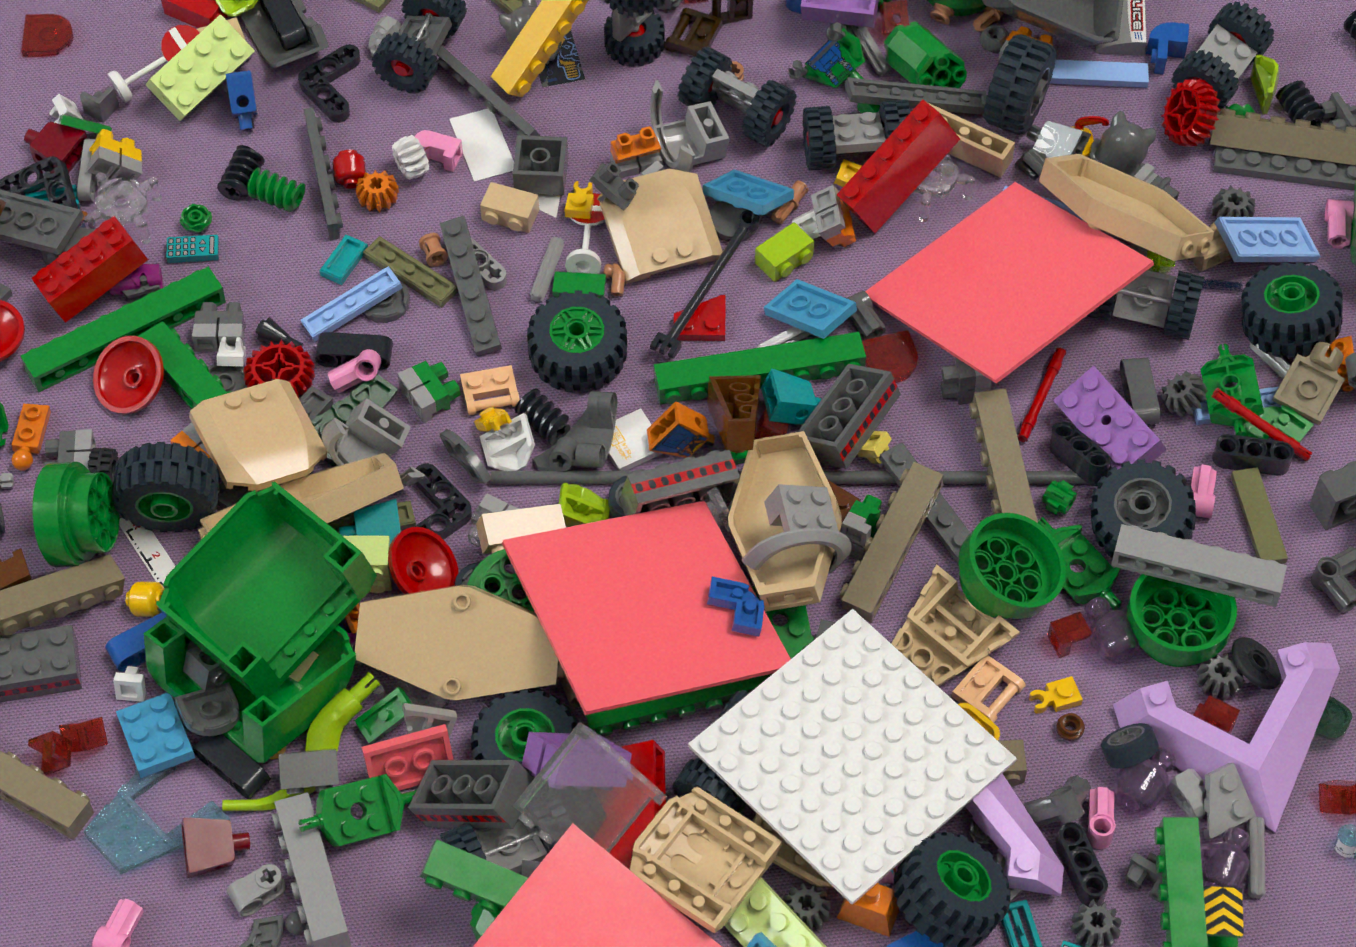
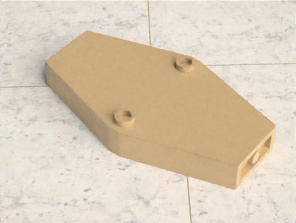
[1039,154,1214,261]
[728,431,842,612]
[198,453,404,540]
[355,585,565,700]

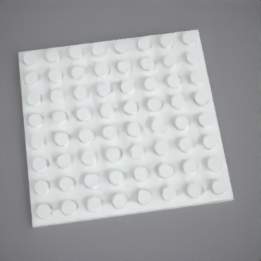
[688,609,1017,905]

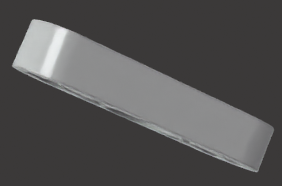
[77,139,98,201]
[471,237,507,290]

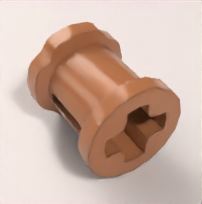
[419,232,448,267]

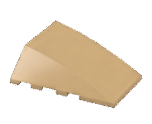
[891,564,1020,687]

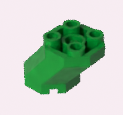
[884,21,967,88]

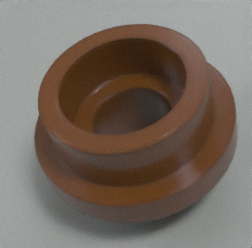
[1056,713,1085,741]

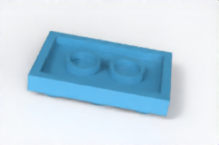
[703,169,794,215]
[764,279,857,339]
[116,692,195,778]

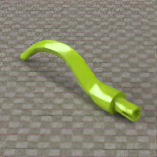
[222,672,381,811]

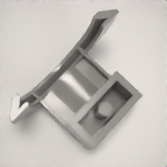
[650,80,729,172]
[322,399,425,487]
[742,484,852,573]

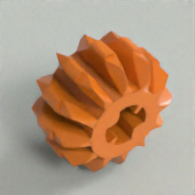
[355,170,399,213]

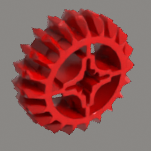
[1161,79,1221,147]
[243,339,315,398]

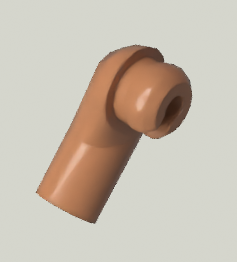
[604,263,625,296]

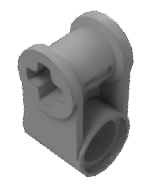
[226,864,286,917]

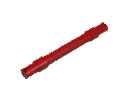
[1017,347,1066,442]
[1212,388,1312,461]

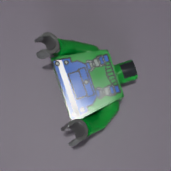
[788,22,865,88]

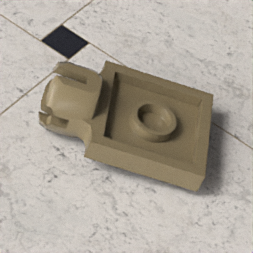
[1272,342,1345,425]

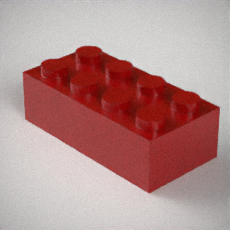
[31,216,149,323]

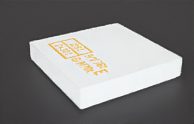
[608,409,662,471]

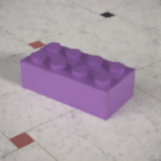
[1053,366,1167,469]

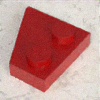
[674,295,726,341]

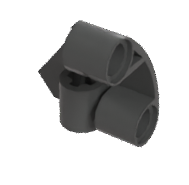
[533,391,618,471]

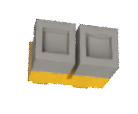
[87,129,142,187]

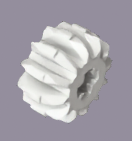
[392,135,429,180]

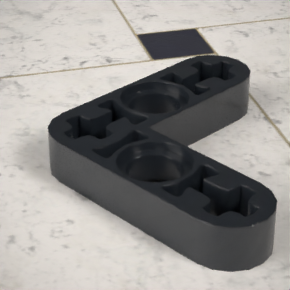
[298,44,361,123]
[0,156,78,209]
[414,463,472,540]

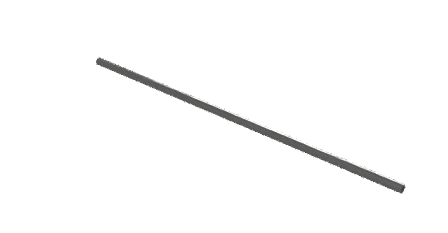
[491,471,1088,484]

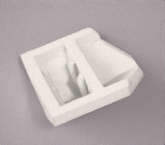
[480,413,535,471]

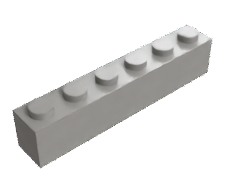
[1111,524,1287,607]
[272,792,352,947]

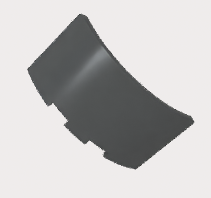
[240,0,330,68]

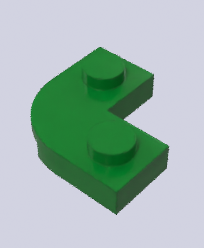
[1240,405,1314,442]

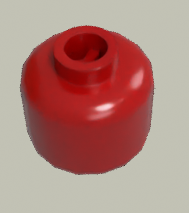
[332,149,366,189]

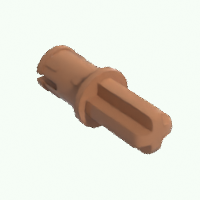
[973,6,1004,32]
[771,180,809,224]

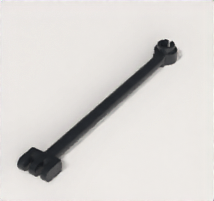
[650,210,760,359]

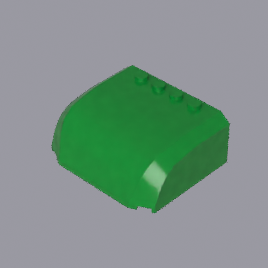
[156,482,377,699]
[143,617,356,763]

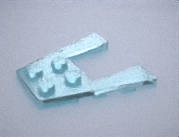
[84,765,230,874]

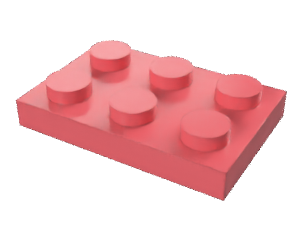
[362,724,454,791]

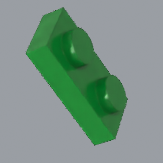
[354,687,412,744]

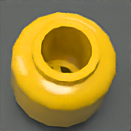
[125,581,164,617]

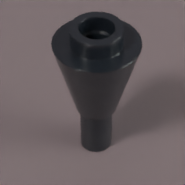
[256,317,303,347]

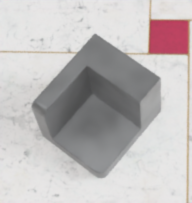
[80,87,119,123]

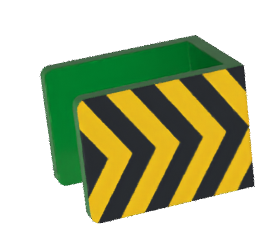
[1203,886,1244,947]

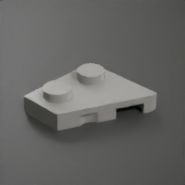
[402,703,457,738]
[1204,763,1256,839]

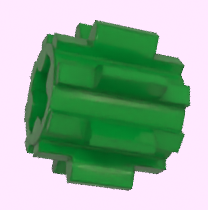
[1042,480,1077,515]

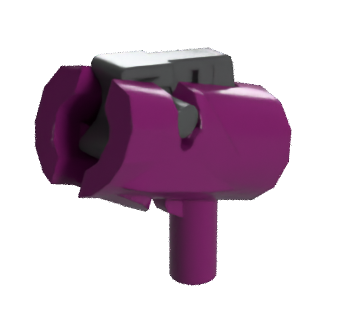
[108,263,164,298]

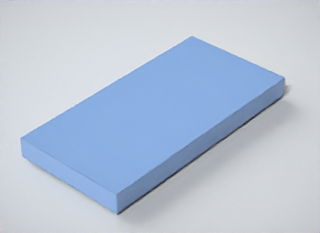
[1214,217,1320,262]

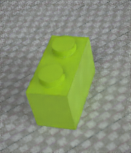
[755,222,814,282]

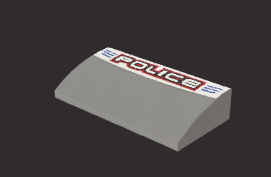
[1095,0,1147,55]

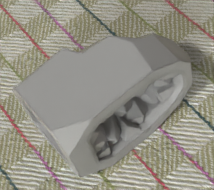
[368,16,402,57]
[1169,768,1207,820]

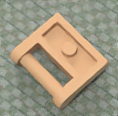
[460,365,520,415]
[951,655,1026,723]

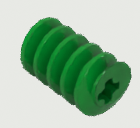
[247,168,306,212]

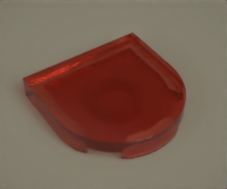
[21,14,74,57]
[862,330,918,383]

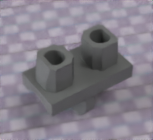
[1319,92,1356,130]
[589,161,639,211]
[1125,852,1163,903]

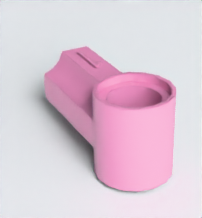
[1325,199,1354,249]
[328,349,381,393]
[1190,464,1217,519]
[1087,787,1116,849]
[92,898,144,947]

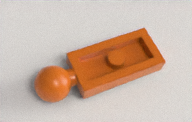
[11,403,51,471]

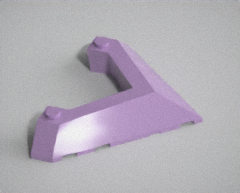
[1113,642,1340,833]
[965,774,1064,896]

